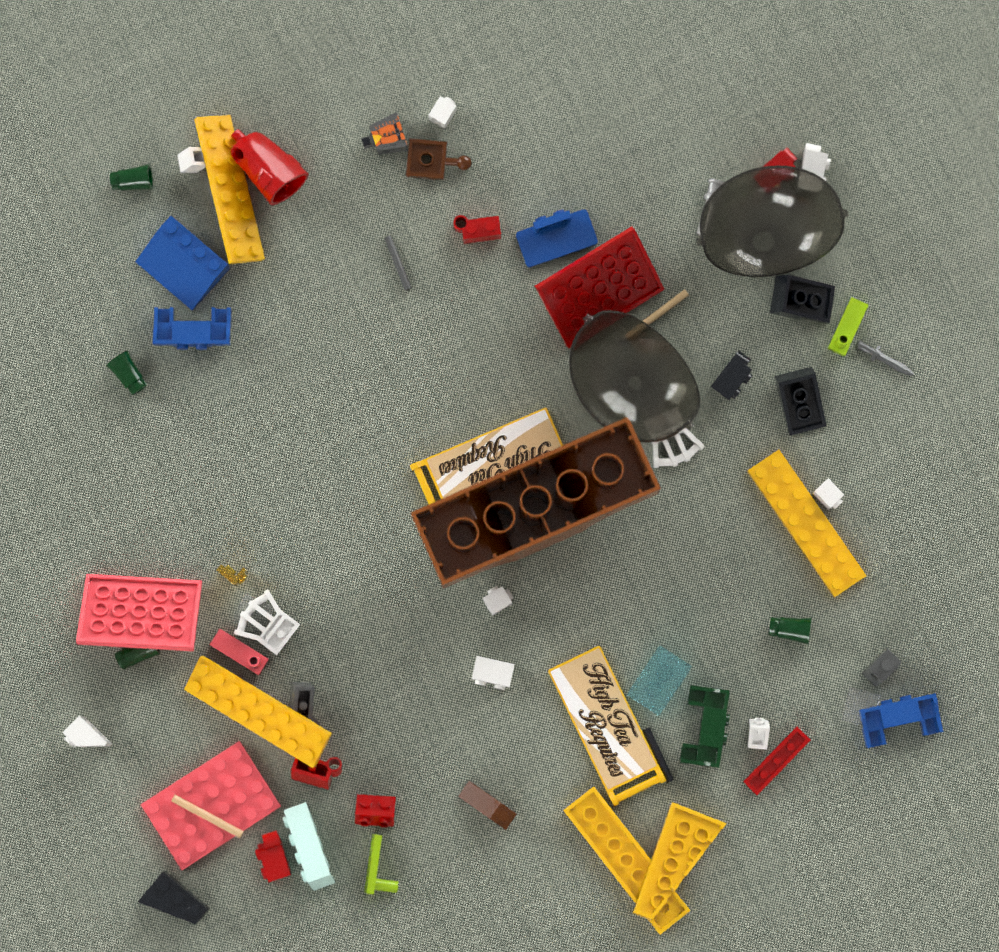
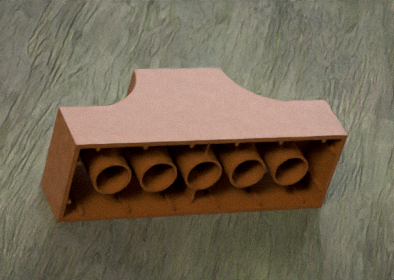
[411,417,661,589]

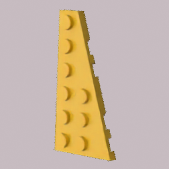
[633,802,727,920]

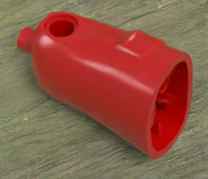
[230,129,309,206]

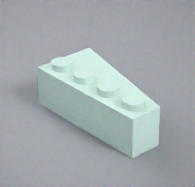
[282,802,335,891]

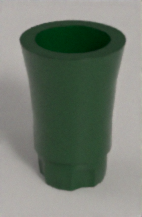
[110,164,153,191]
[106,350,147,395]
[769,617,811,645]
[114,647,161,670]

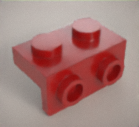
[355,794,396,828]

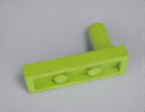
[827,297,868,357]
[364,834,398,894]

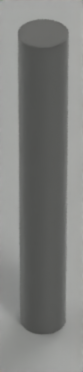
[384,236,412,291]

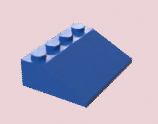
[135,216,230,311]

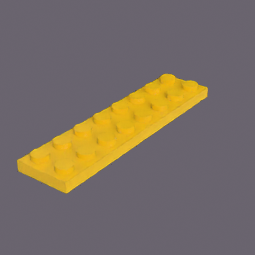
[194,115,265,264]
[747,450,866,598]
[184,656,332,768]
[563,786,691,935]

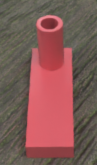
[210,629,269,675]

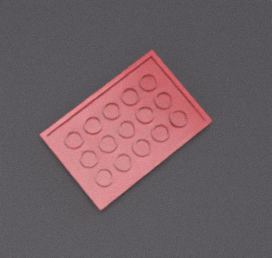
[76,574,202,651]
[141,741,282,871]

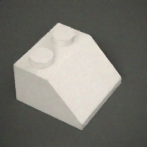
[63,716,112,747]

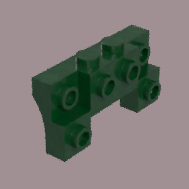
[679,685,730,768]

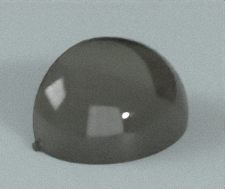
[696,165,849,277]
[569,310,700,443]

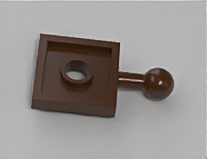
[406,138,472,180]

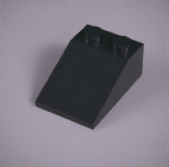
[770,274,835,323]
[775,367,827,436]

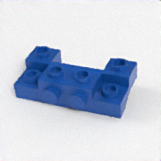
[153,307,232,350]
[859,693,943,748]

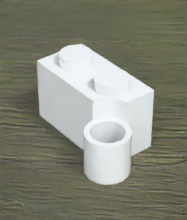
[797,143,831,192]

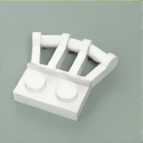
[643,407,705,468]
[234,589,300,655]

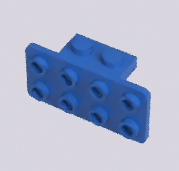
[516,209,598,268]

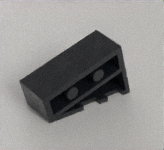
[138,871,210,924]

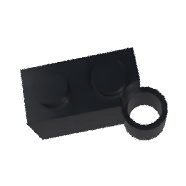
[711,351,753,400]

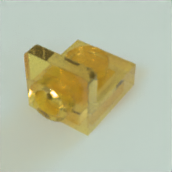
[216,565,248,586]

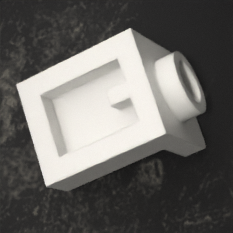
[747,718,770,750]

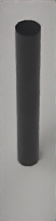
[643,727,674,783]

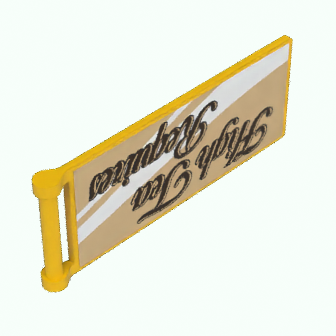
[410,408,563,504]
[548,646,666,807]

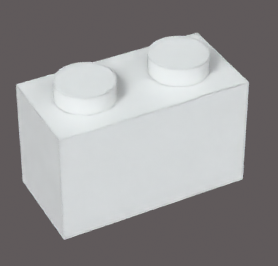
[472,656,515,690]

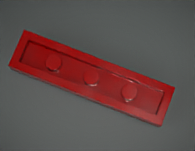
[743,726,811,796]

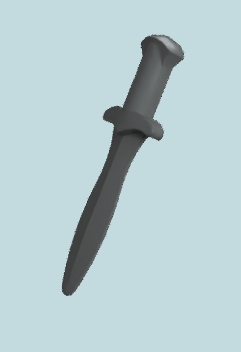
[855,340,914,376]

